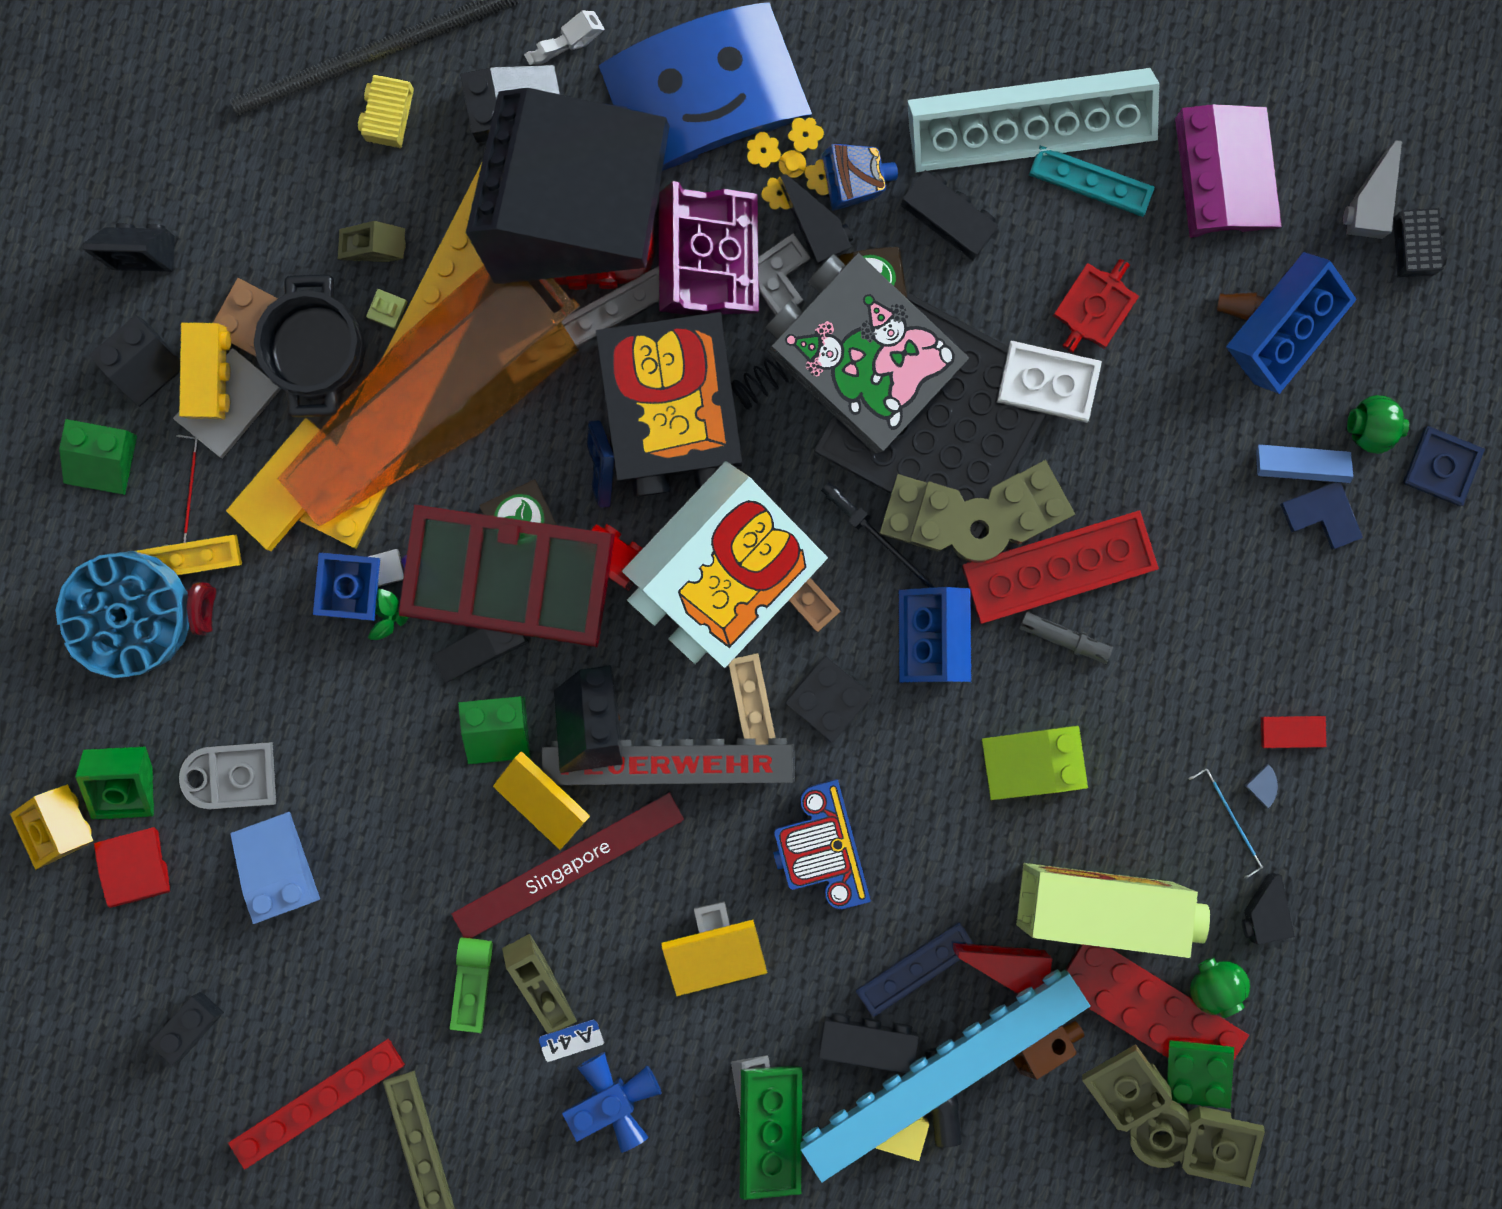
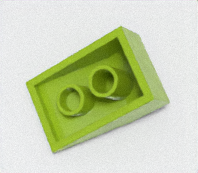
[982,726,1088,800]

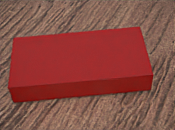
[1261,716,1326,748]

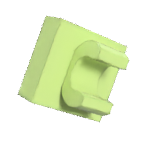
[366,289,407,330]

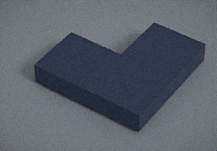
[587,420,614,507]
[1280,482,1363,550]

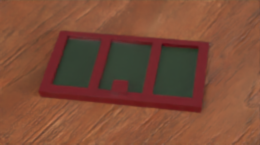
[399,504,615,647]

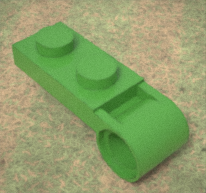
[450,937,493,1033]

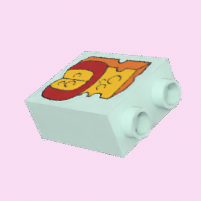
[622,461,828,668]

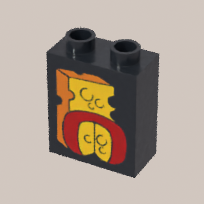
[596,312,742,497]

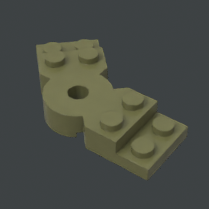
[879,460,1075,563]
[1082,1044,1265,1188]

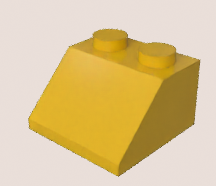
[10,784,93,870]

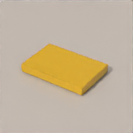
[493,752,590,850]
[661,920,767,996]

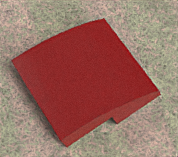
[94,827,170,908]

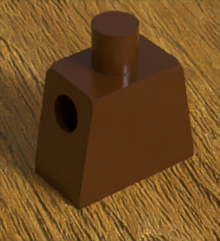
[1012,1020,1085,1080]

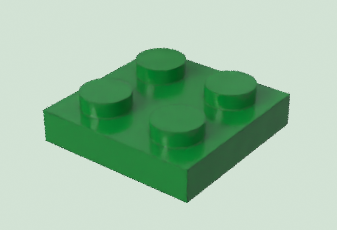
[1167,1040,1234,1109]

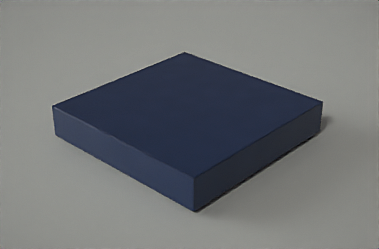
[1402,426,1485,506]

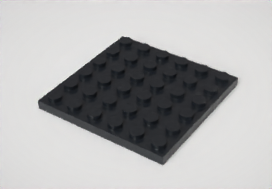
[814,292,1046,538]

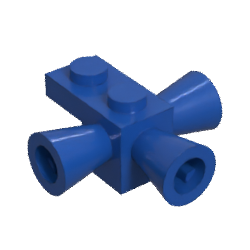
[562,1052,662,1153]

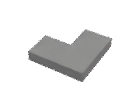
[758,234,811,316]

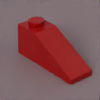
[953,943,1052,993]

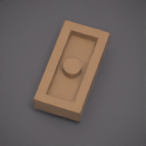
[788,578,841,633]

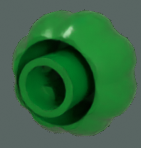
[1347,395,1409,454]
[1190,957,1250,1018]

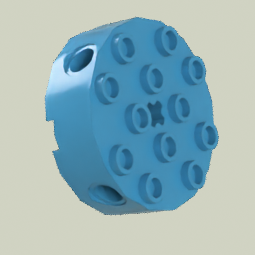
[55,551,189,678]

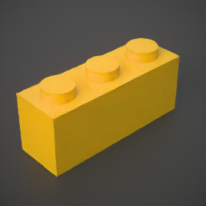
[179,323,231,419]

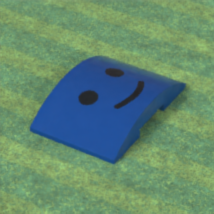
[599,2,812,171]

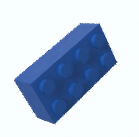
[1226,252,1357,394]

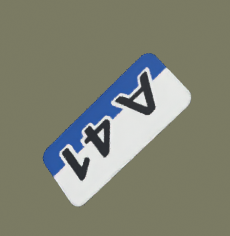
[539,1020,604,1062]

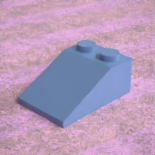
[230,812,320,924]

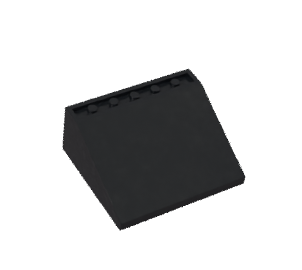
[466,87,670,284]

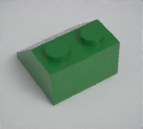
[59,419,137,495]
[458,696,531,764]
[75,747,154,819]

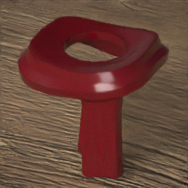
[186,582,216,635]

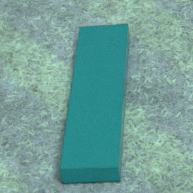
[1029,145,1155,217]

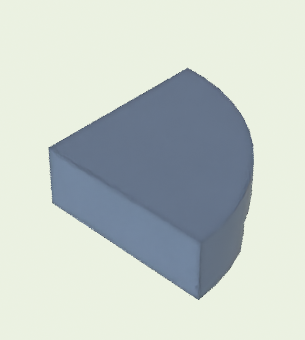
[1244,764,1278,808]

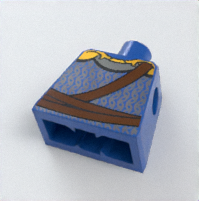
[822,144,898,211]

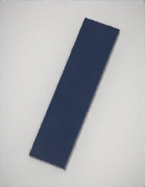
[855,922,974,1017]

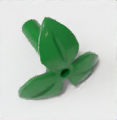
[368,589,409,640]

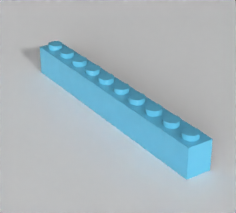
[800,970,1090,1182]

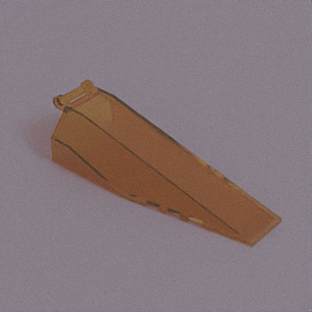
[278,265,580,526]

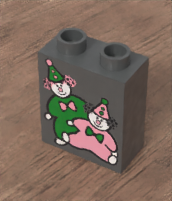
[765,252,969,454]

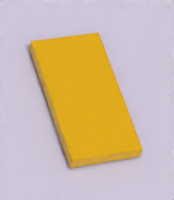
[226,418,351,551]

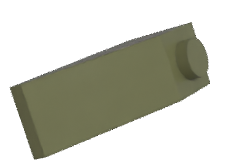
[502,934,577,1034]

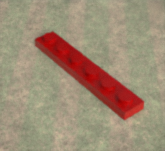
[228,1038,405,1170]

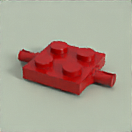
[1053,259,1139,353]

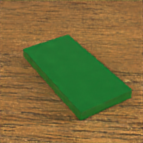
[740,1066,802,1200]

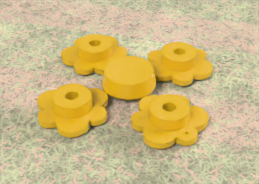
[747,118,829,210]

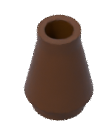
[1217,292,1264,321]

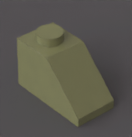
[338,221,406,262]

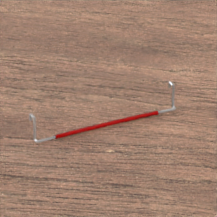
[164,435,197,546]

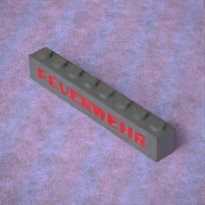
[542,738,795,785]

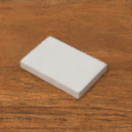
[997,341,1102,423]

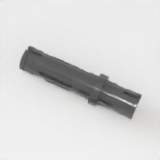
[1019,611,1113,665]

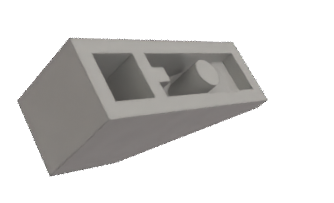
[1343,140,1402,239]

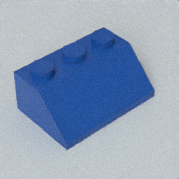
[899,587,971,682]

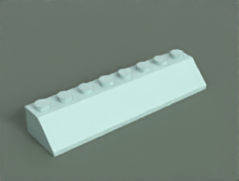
[908,68,1159,172]

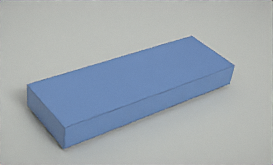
[1256,445,1353,483]

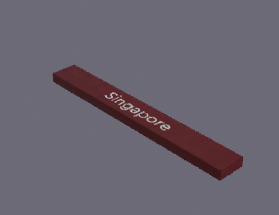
[451,792,685,938]

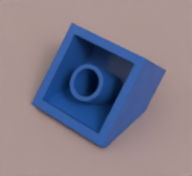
[313,552,380,621]

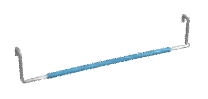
[1189,769,1263,878]

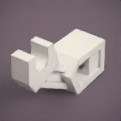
[524,10,605,66]

